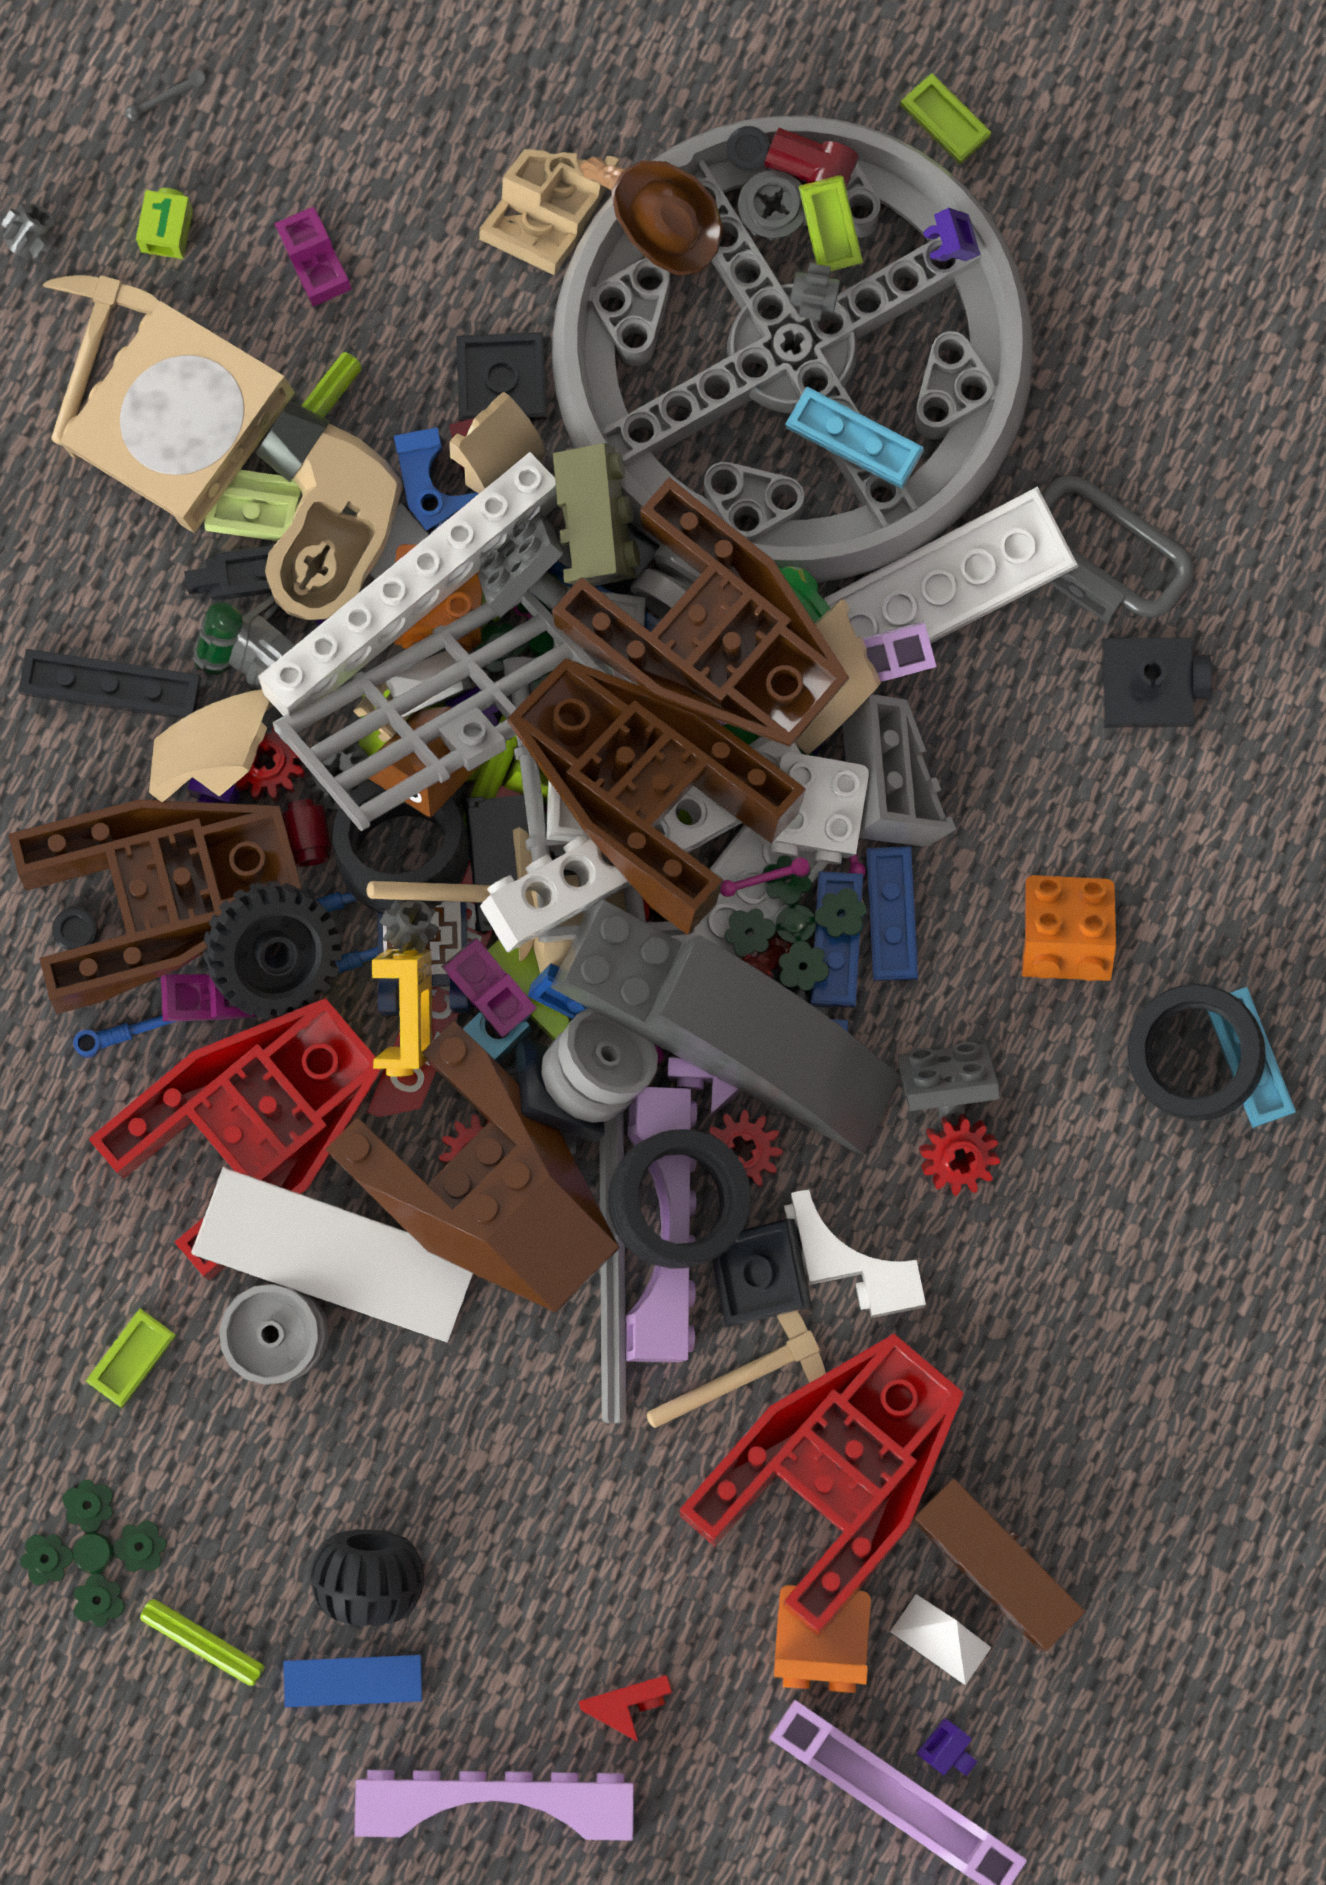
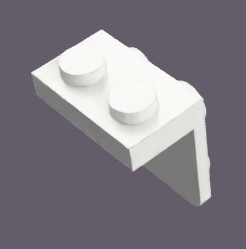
[761,752,869,864]

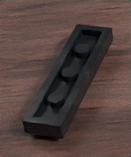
[18,649,202,719]

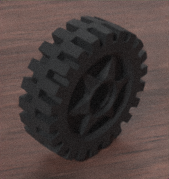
[203,881,342,1019]

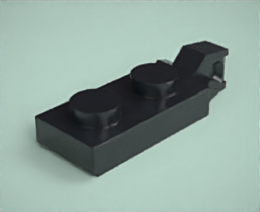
[184,545,274,600]

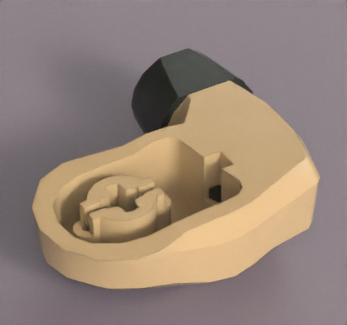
[256,401,403,620]

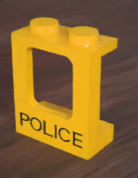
[372,949,433,1076]

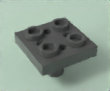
[478,512,568,617]
[898,1042,1000,1130]

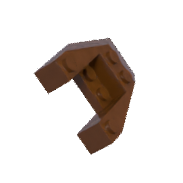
[552,477,849,747]
[508,658,806,935]
[8,799,302,1014]
[325,1021,620,1313]

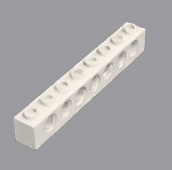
[258,452,558,716]
[480,737,801,953]

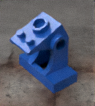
[394,427,478,533]

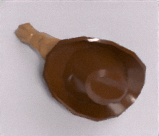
[580,156,723,276]

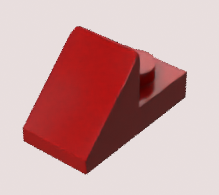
[578,1675,672,1742]

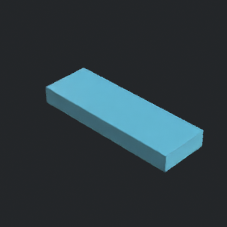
[785,387,924,489]
[1207,987,1296,1128]

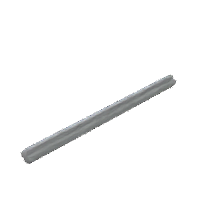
[599,1113,626,1424]

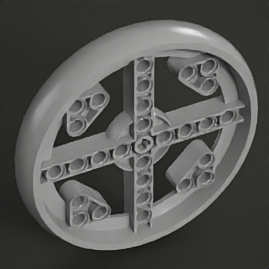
[552,116,1033,583]

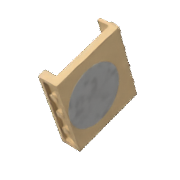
[60,301,295,533]

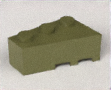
[553,443,640,586]

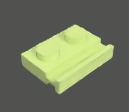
[204,470,301,541]

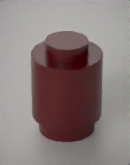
[281,799,332,867]

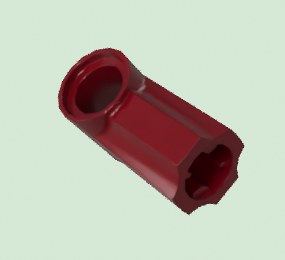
[764,127,859,189]

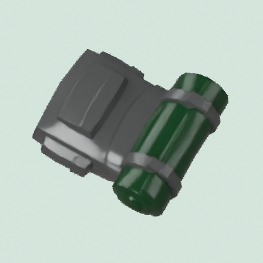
[193,594,295,690]

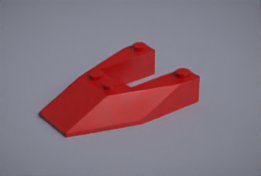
[88,998,383,1281]
[679,1334,964,1638]

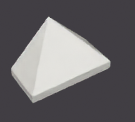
[386,650,473,717]
[890,1594,991,1685]

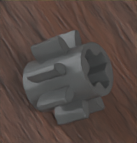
[1,203,57,258]
[790,263,840,321]
[380,900,439,953]

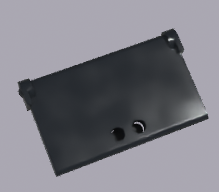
[462,795,529,934]

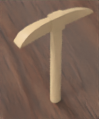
[43,275,160,445]
[367,827,535,962]
[647,1311,826,1428]

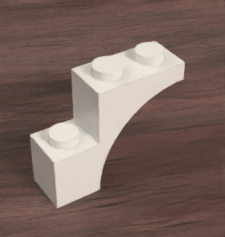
[784,1189,926,1318]

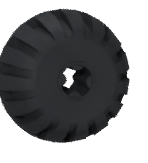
[310,1529,424,1626]

